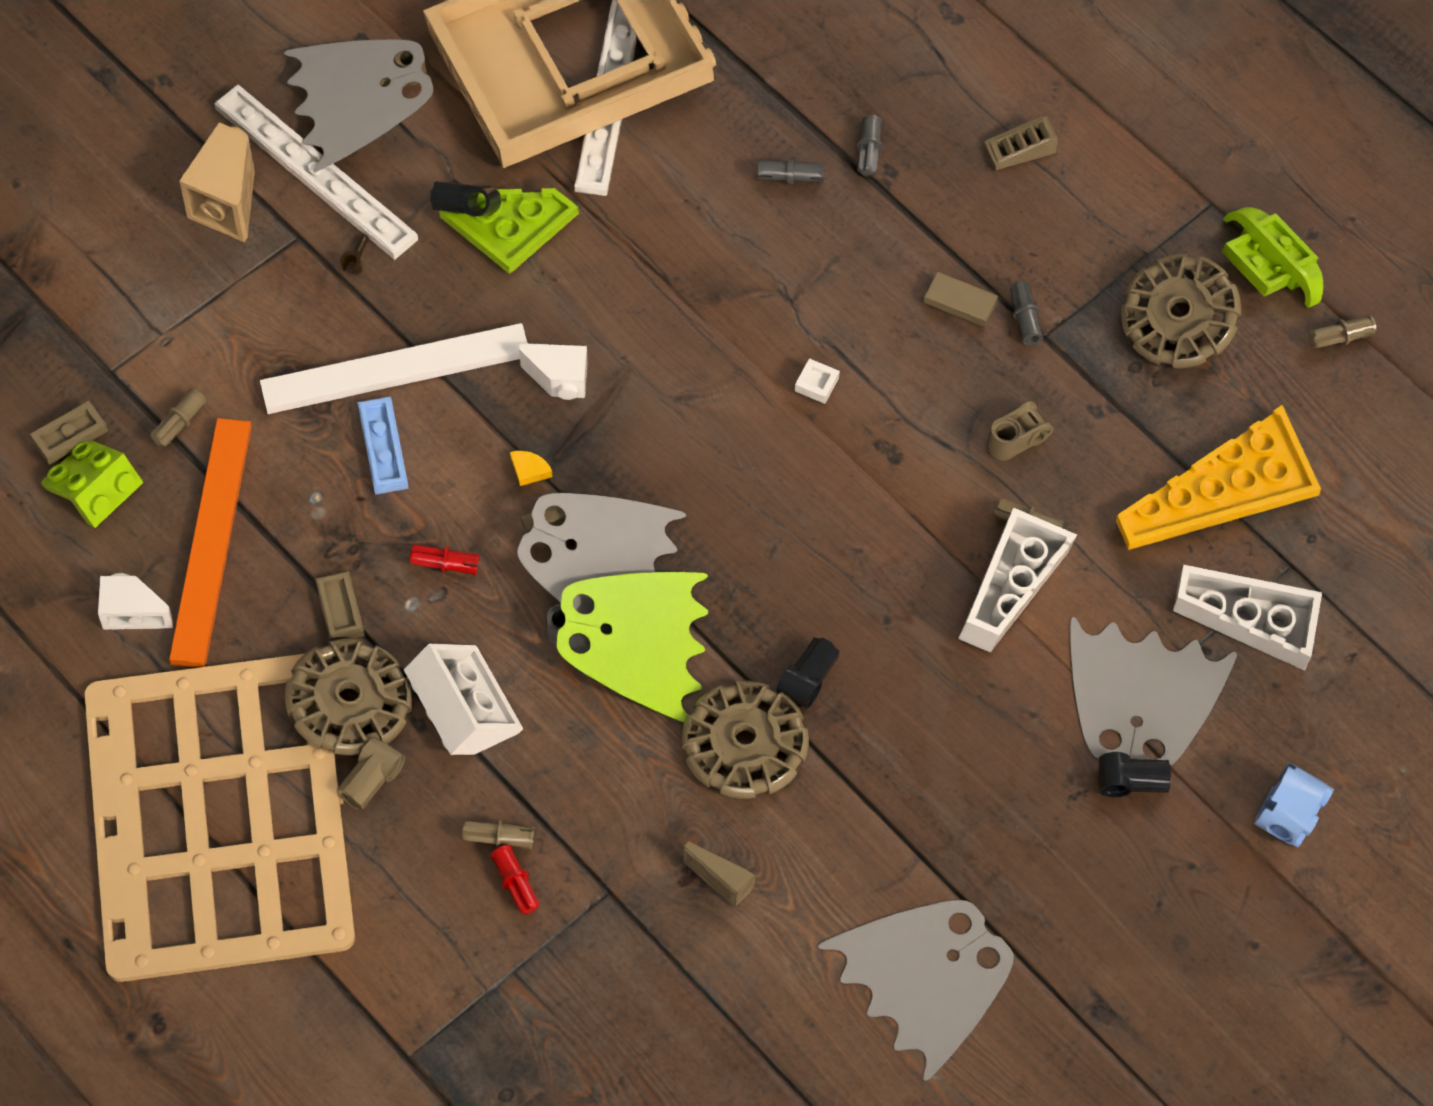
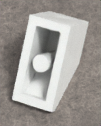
[519,343,588,400]
[98,573,173,630]

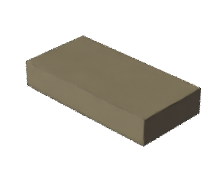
[924,272,998,327]
[315,571,365,641]

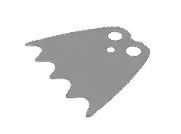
[284,39,433,172]
[517,493,686,635]
[1070,617,1237,766]
[818,900,1014,1081]

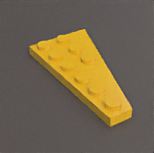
[1116,405,1321,550]

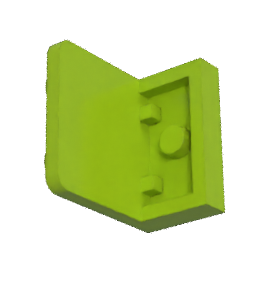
[41,440,144,528]

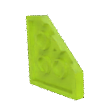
[439,188,579,274]

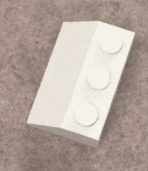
[404,644,523,755]

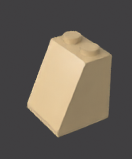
[179,122,255,242]

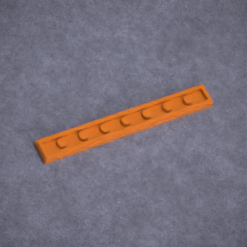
[169,418,252,668]

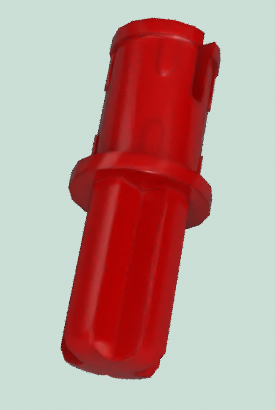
[410,544,480,576]
[490,845,539,915]

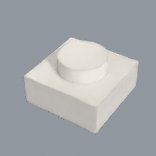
[795,359,840,404]

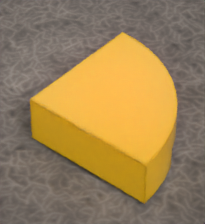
[510,451,552,486]

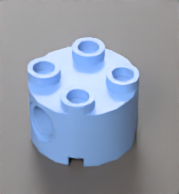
[1254,762,1334,848]

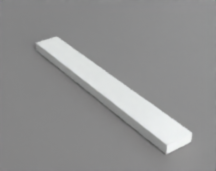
[575,0,638,196]
[214,85,418,260]
[260,323,528,414]

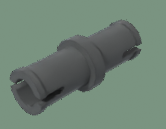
[758,158,825,184]

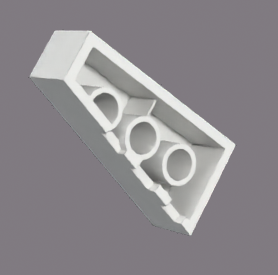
[958,508,1077,653]
[1173,565,1322,671]

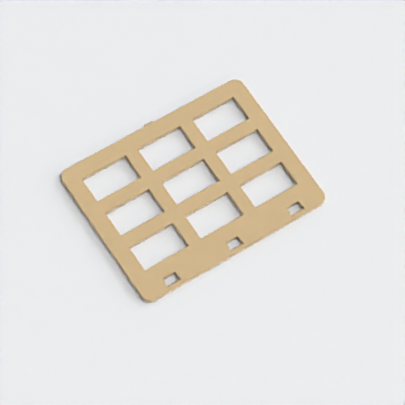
[85,654,355,982]

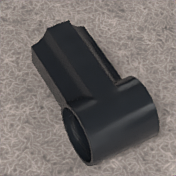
[430,181,501,217]
[776,637,840,709]
[1099,752,1171,798]

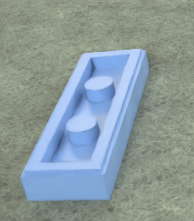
[358,396,409,495]

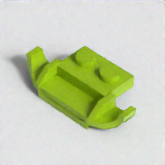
[1221,207,1323,308]

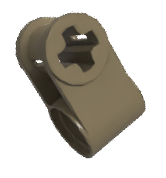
[987,401,1054,461]

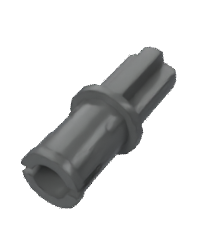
[857,115,882,177]
[1010,280,1043,345]

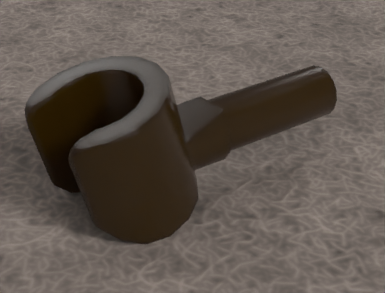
[340,234,369,274]

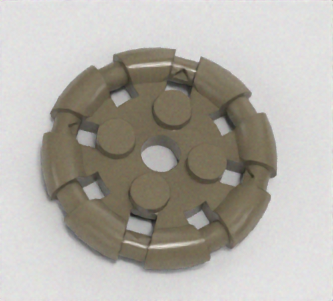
[1120,253,1241,369]
[284,639,413,756]
[681,681,809,799]

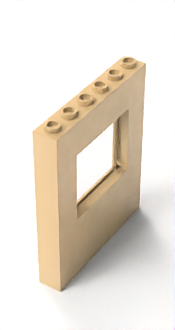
[423,0,716,168]

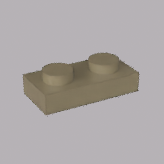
[30,401,108,465]

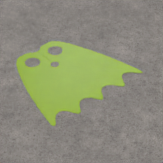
[557,572,708,723]

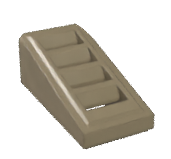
[984,116,1058,170]
[683,841,755,907]

